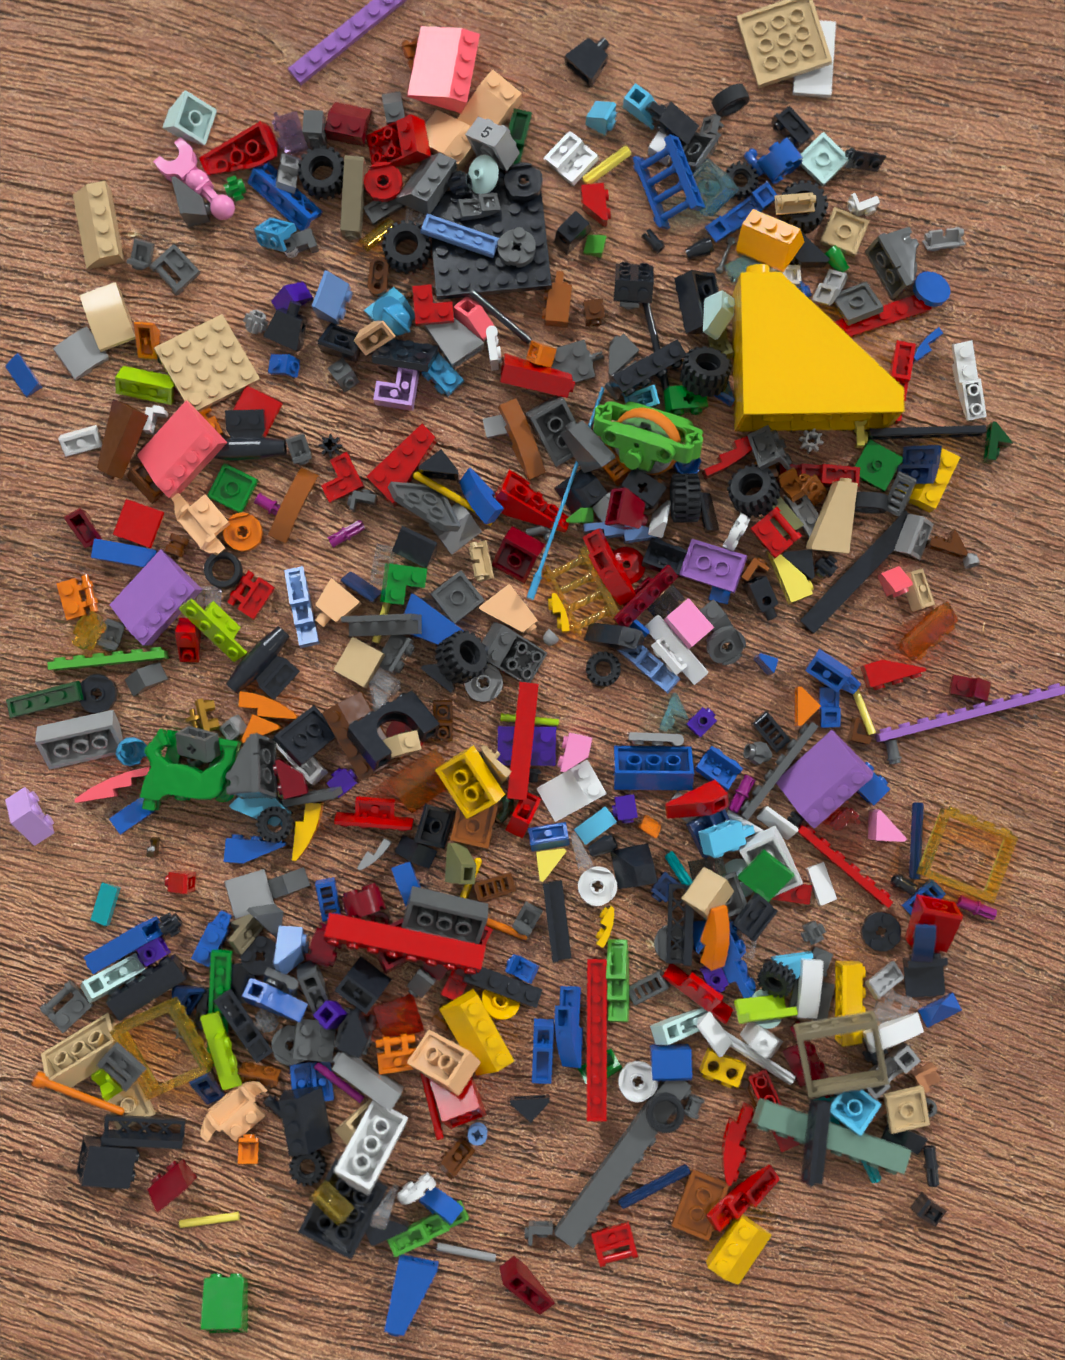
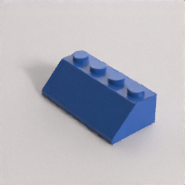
[614,746,694,790]

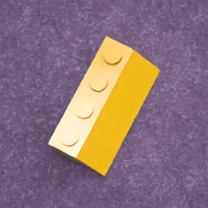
[835,961,866,1046]
[439,989,514,1076]

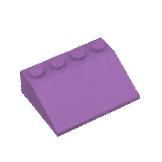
[110,549,203,646]
[776,730,873,829]

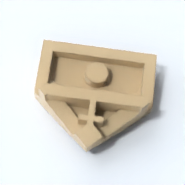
[481,745,512,785]

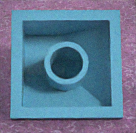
[830,1089,881,1137]

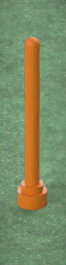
[31,1071,125,1115]

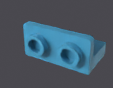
[254,218,297,252]
[421,353,464,397]

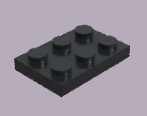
[372,338,439,372]
[273,706,336,767]

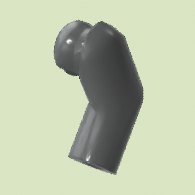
[526,525,555,542]

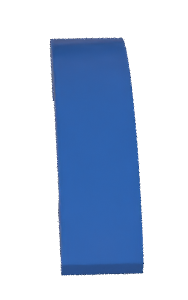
[705,181,777,243]

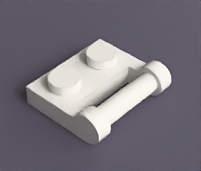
[486,326,502,371]

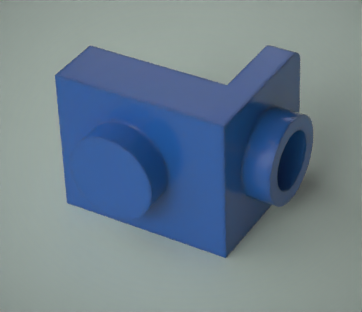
[268,354,300,378]
[505,954,540,984]

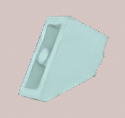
[703,290,735,340]

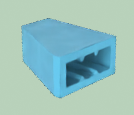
[229,797,292,827]

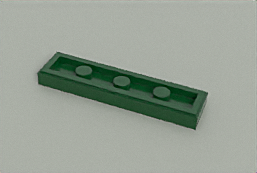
[6,681,84,718]

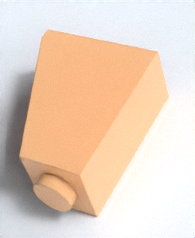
[479,584,538,634]

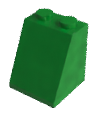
[200,1273,248,1334]

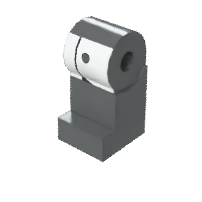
[283,228,319,258]

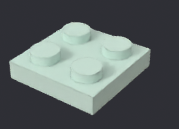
[800,132,849,187]

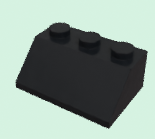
[674,270,727,335]
[279,1086,332,1156]

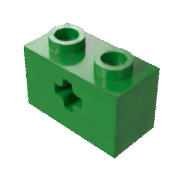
[663,386,708,416]

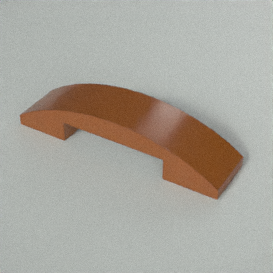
[268,467,319,544]

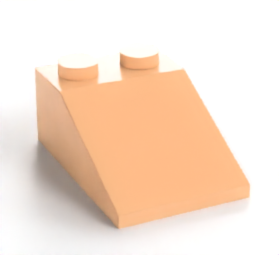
[458,69,522,127]
[425,109,475,171]
[407,1030,480,1096]

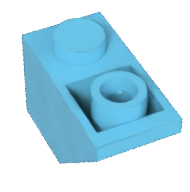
[623,83,656,130]
[586,101,617,136]

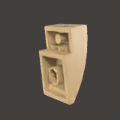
[80,282,136,352]

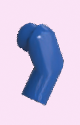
[744,148,764,177]

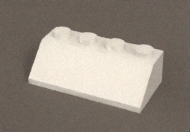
[334,1100,408,1196]

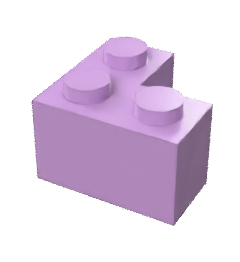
[373,367,419,411]
[5,787,54,846]

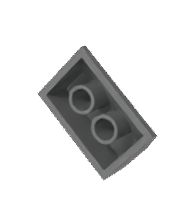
[396,153,457,215]

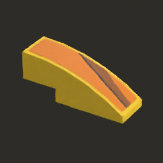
[292,803,324,861]

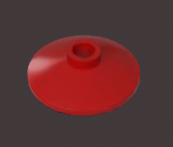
[613,547,645,584]

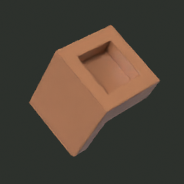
[910,1062,940,1093]

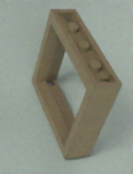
[794,1011,889,1098]

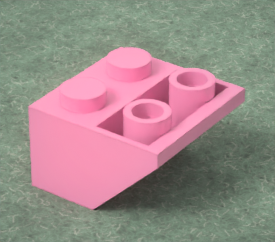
[557,733,592,772]

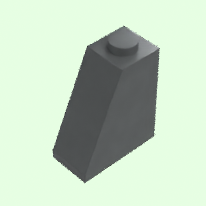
[560,420,615,473]

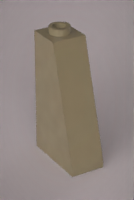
[340,155,368,240]

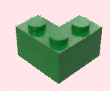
[380,563,427,605]

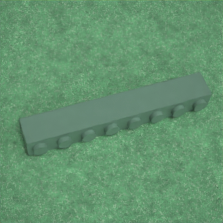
[752,1098,911,1175]

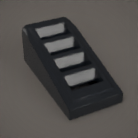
[751,711,791,753]

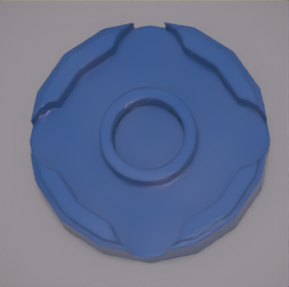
[912,271,951,307]

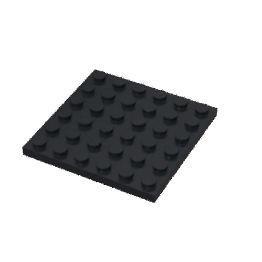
[430,186,552,300]

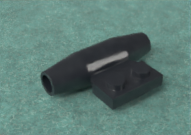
[213,409,287,461]
[226,626,300,700]

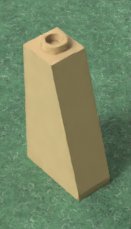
[806,478,858,553]

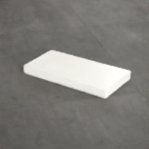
[793,21,836,98]

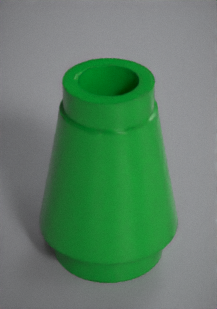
[824,245,850,273]

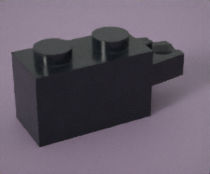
[645,101,699,147]

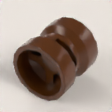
[164,533,189,558]
[431,1003,449,1031]

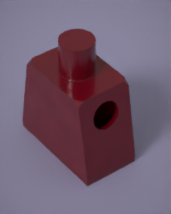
[605,488,648,530]

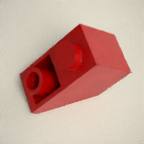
[581,183,611,227]
[175,617,201,663]

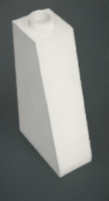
[740,1022,783,1058]

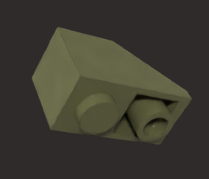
[445,843,476,884]

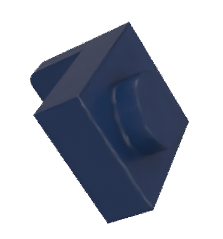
[650,871,680,903]

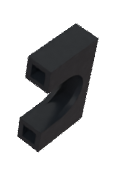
[347,690,440,771]

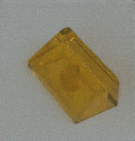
[359,219,394,252]
[309,1180,354,1225]

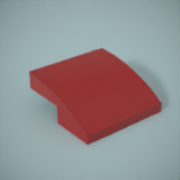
[233,386,283,437]
[113,499,164,548]

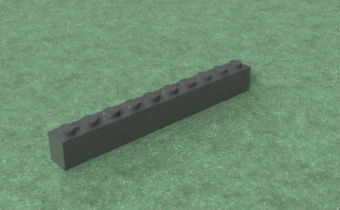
[554,1080,691,1249]

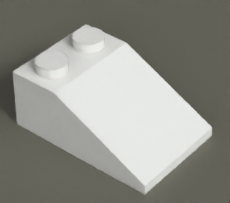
[536,760,607,822]
[739,826,803,896]

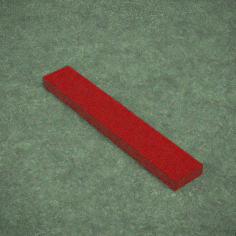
[507,682,539,800]

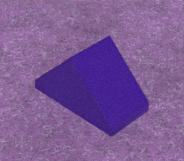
[271,282,314,311]

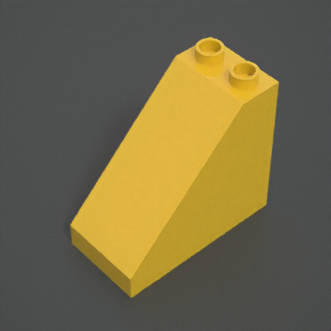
[732,264,904,432]

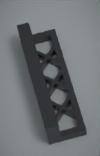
[543,880,572,963]
[666,884,694,966]
[801,1099,832,1187]
[101,1114,186,1149]

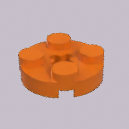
[223,513,263,552]

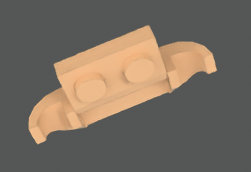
[171,493,230,555]
[200,1081,268,1142]

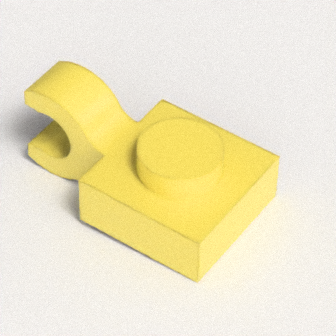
[854,419,868,448]

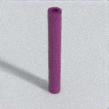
[313,1061,364,1103]

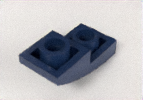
[911,924,936,962]

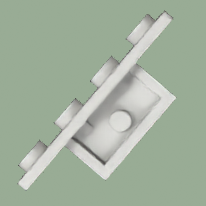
[645,615,708,685]

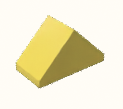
[536,848,567,882]

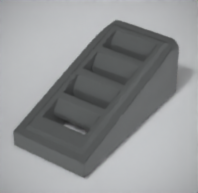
[887,471,917,516]
[629,969,670,1006]

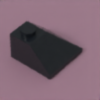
[554,469,608,514]
[610,843,658,889]

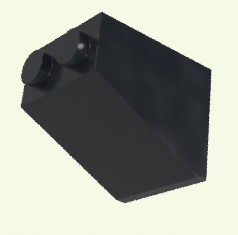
[76,1135,139,1189]

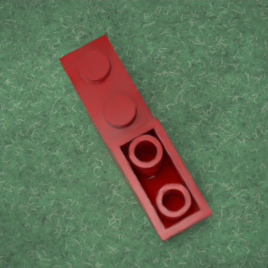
[582,528,636,606]
[748,1069,800,1153]
[721,1102,755,1186]

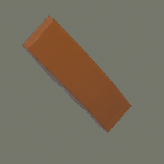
[498,398,546,481]

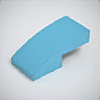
[574,806,617,845]

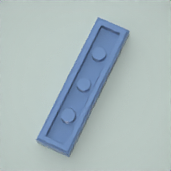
[421,214,499,258]

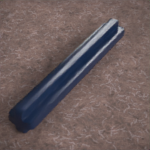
[909,802,924,880]
[618,1164,691,1209]

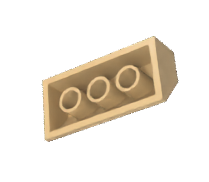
[73,181,125,269]
[41,1013,127,1094]

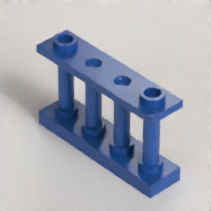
[632,135,706,230]

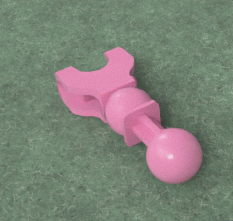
[153,137,235,220]

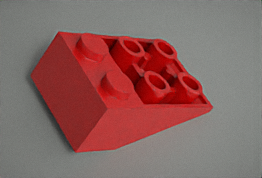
[367,114,431,168]

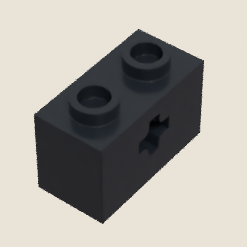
[621,468,667,510]

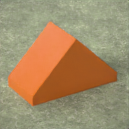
[134,322,160,359]
[526,340,557,367]
[795,687,821,726]
[242,714,282,743]

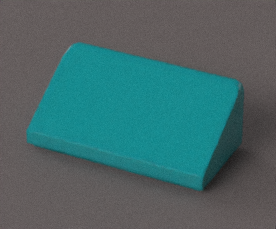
[91,882,121,926]

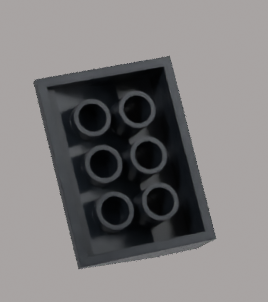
[298,1154,389,1259]

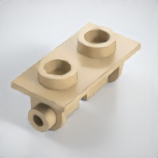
[774,192,816,215]
[468,540,494,582]

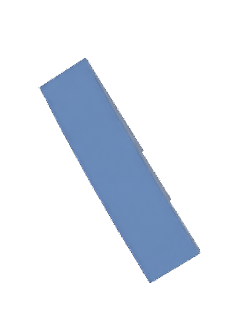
[583,522,664,544]
[284,566,319,648]
[617,645,680,694]

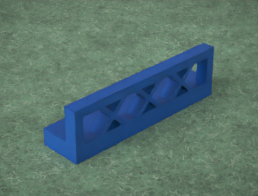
[247,162,322,231]

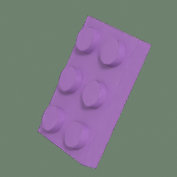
[679,539,747,593]

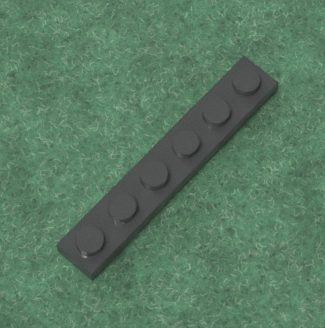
[740,722,819,820]

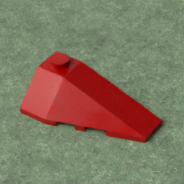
[199,121,278,176]
[494,469,569,533]

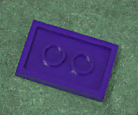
[497,726,556,766]

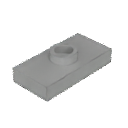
[865,961,905,1000]

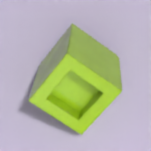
[91,1068,123,1101]

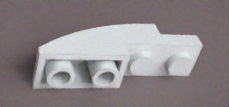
[951,341,987,421]

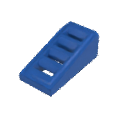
[315,877,342,922]
[901,879,946,915]

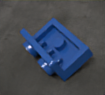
[694,746,743,792]

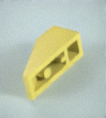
[767,551,814,605]

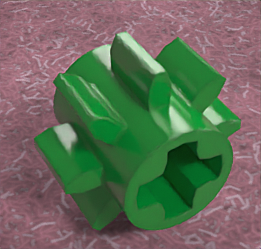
[224,176,247,202]

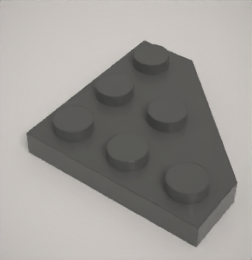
[388,482,461,532]

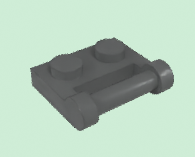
[150,244,201,296]
[264,967,298,998]
[40,980,94,1033]
[96,1042,147,1092]

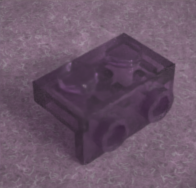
[272,111,308,155]

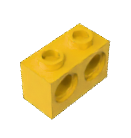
[699,1047,747,1088]

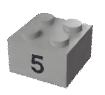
[465,116,520,171]

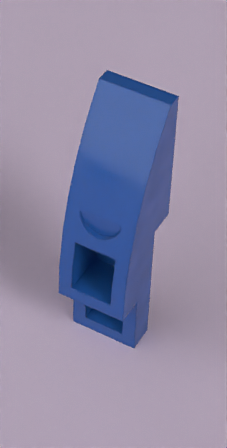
[723,917,756,998]
[555,986,583,1068]

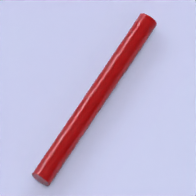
[420,1072,444,1140]

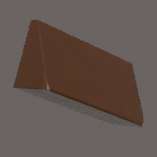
[127,462,164,504]

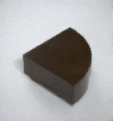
[146,837,160,857]

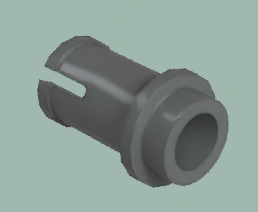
[885,740,902,765]

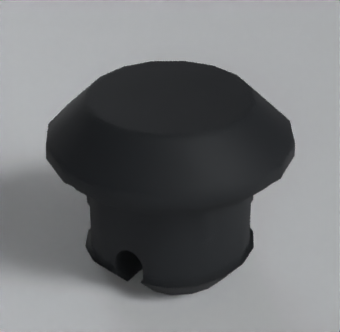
[529,769,542,783]
[787,811,804,828]

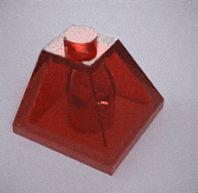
[373,993,424,1038]

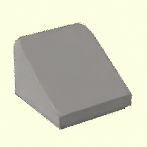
[219,715,247,741]

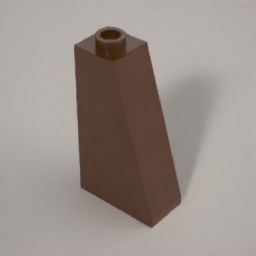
[97,399,149,480]

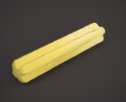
[582,146,631,184]

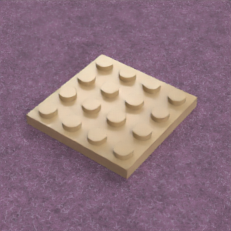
[737,0,832,88]
[154,314,260,412]

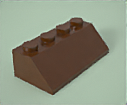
[322,691,400,781]

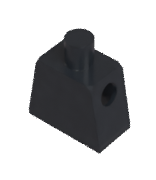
[564,38,610,88]
[553,211,592,256]
[263,301,307,351]
[742,576,779,621]

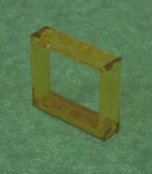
[917,806,1019,904]
[109,996,214,1100]

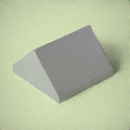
[428,503,482,555]
[894,514,934,560]

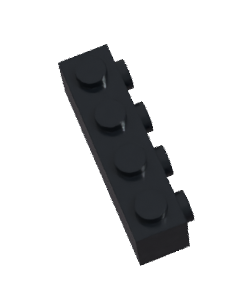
[608,339,686,399]
[106,954,188,1022]

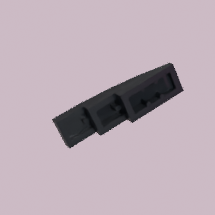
[213,989,273,1063]

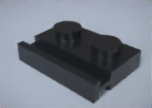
[732,893,778,942]

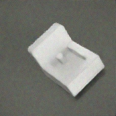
[847,193,880,216]
[143,405,169,435]

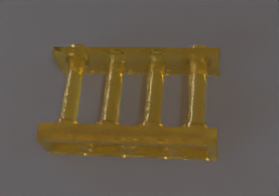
[543,546,619,637]

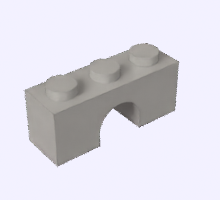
[865,1042,921,1099]

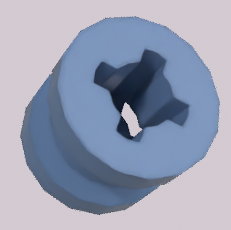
[468,1122,488,1146]

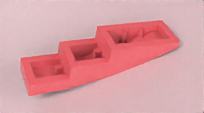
[75,767,151,803]

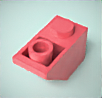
[454,297,494,342]
[878,566,913,598]

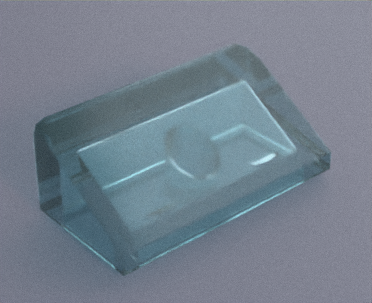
[724,256,762,283]

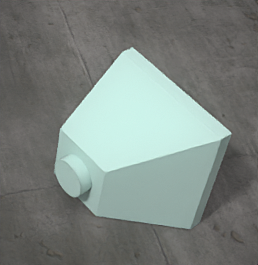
[162,91,217,145]

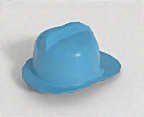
[372,296,412,336]

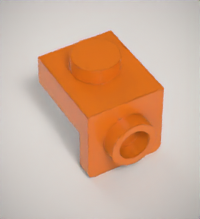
[238,1134,259,1165]

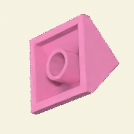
[664,598,714,649]
[868,809,907,842]

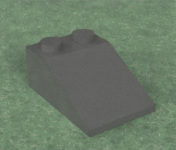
[525,395,576,467]

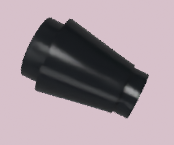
[685,237,715,260]
[588,834,618,857]

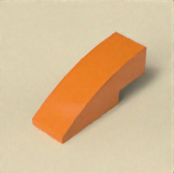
[238,691,299,720]
[700,905,730,971]

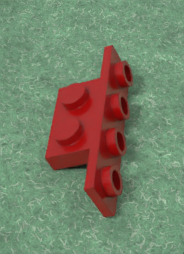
[334,796,414,831]
[662,963,733,1024]

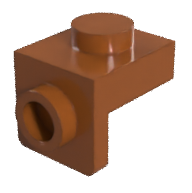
[778,468,805,502]
[740,557,770,583]

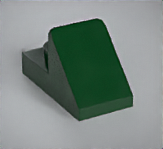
[983,421,1013,464]

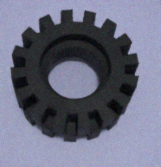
[723,161,758,200]
[586,651,621,687]
[256,806,294,842]
[757,960,796,998]
[289,1150,327,1187]

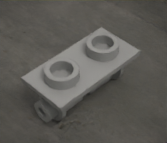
[922,227,965,251]

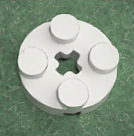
[722,513,750,551]
[578,866,617,906]
[618,1061,658,1102]
[397,1172,436,1205]

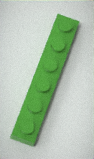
[47,647,169,671]

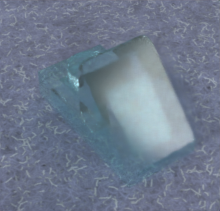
[658,693,688,732]

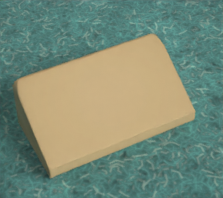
[906,568,935,612]

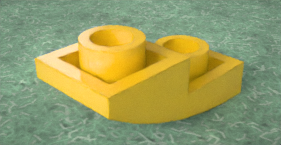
[548,593,570,633]
[595,905,614,948]

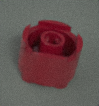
[341,883,386,918]
[305,922,342,968]

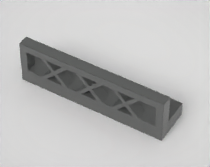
[341,614,422,637]

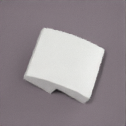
[544,131,599,186]

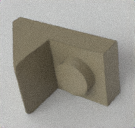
[228,914,264,955]

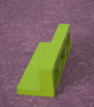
[115,366,175,405]
[734,995,798,1024]

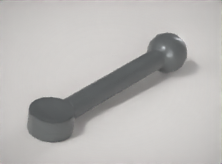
[716,237,735,274]

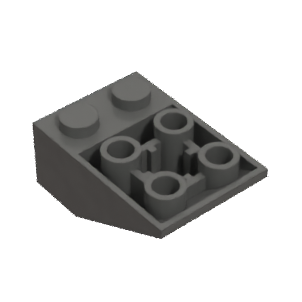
[482,622,547,683]

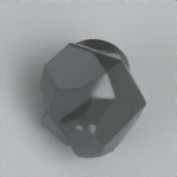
[743,741,772,766]

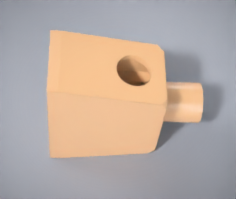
[315,578,362,627]

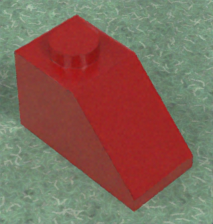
[505,792,541,839]
[165,871,196,894]

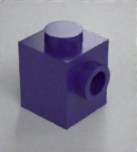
[685,707,717,738]
[327,768,359,798]
[612,794,638,824]
[137,936,171,967]
[699,966,729,993]
[313,1001,348,1029]

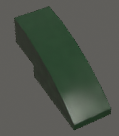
[500,108,532,171]

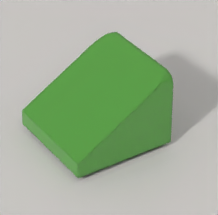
[583,235,607,258]
[566,508,593,523]

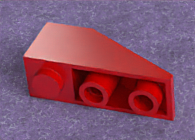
[860,660,927,690]
[665,779,729,819]

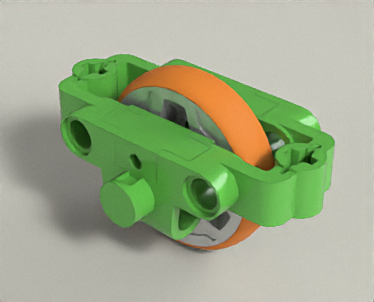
[593,401,703,475]

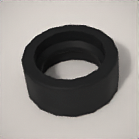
[711,84,750,117]
[854,492,888,514]
[204,551,243,589]
[646,1092,685,1134]

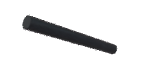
[469,289,532,345]

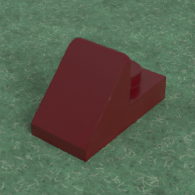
[64,507,102,549]
[949,674,991,702]

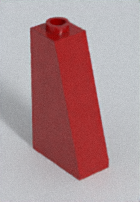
[500,353,575,398]

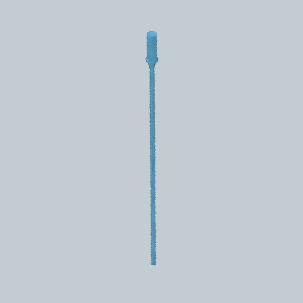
[526,387,605,601]

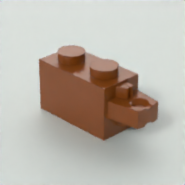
[542,270,572,328]

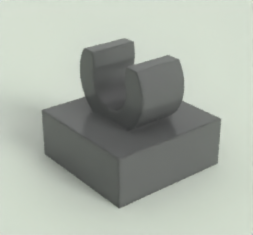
[700,114,724,137]

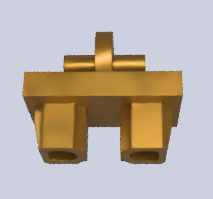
[185,698,220,731]

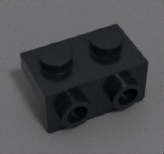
[771,105,814,150]
[641,538,687,576]

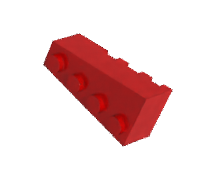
[366,423,437,507]

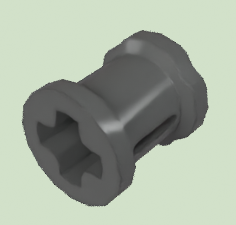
[684,1093,705,1119]

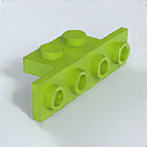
[179,598,247,662]
[200,1011,242,1090]

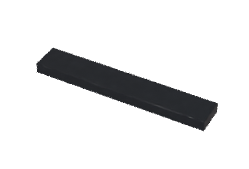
[867,425,986,440]

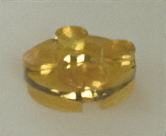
[72,611,107,650]

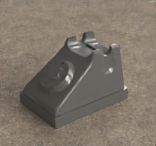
[865,227,919,301]
[226,733,278,799]

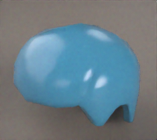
[116,737,147,767]

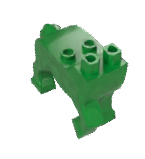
[140,728,241,811]

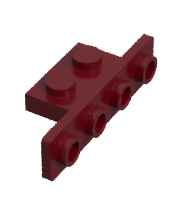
[613,565,678,627]
[782,1020,832,1099]

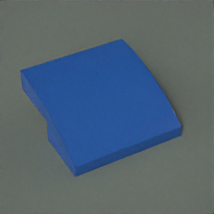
[289,1061,334,1101]

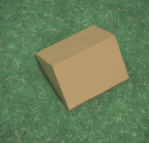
[681,867,734,920]

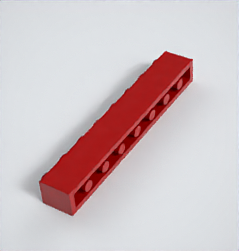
[324,913,486,975]

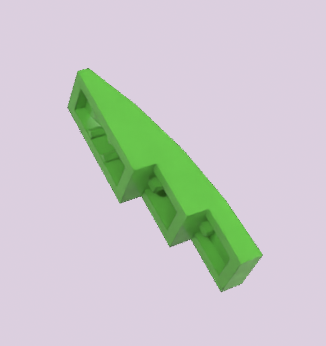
[606,939,629,1023]
[387,1199,469,1257]

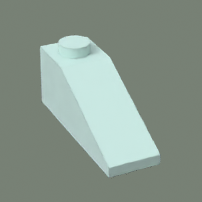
[81,953,145,1004]
[650,1007,708,1045]

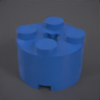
[757,138,804,184]

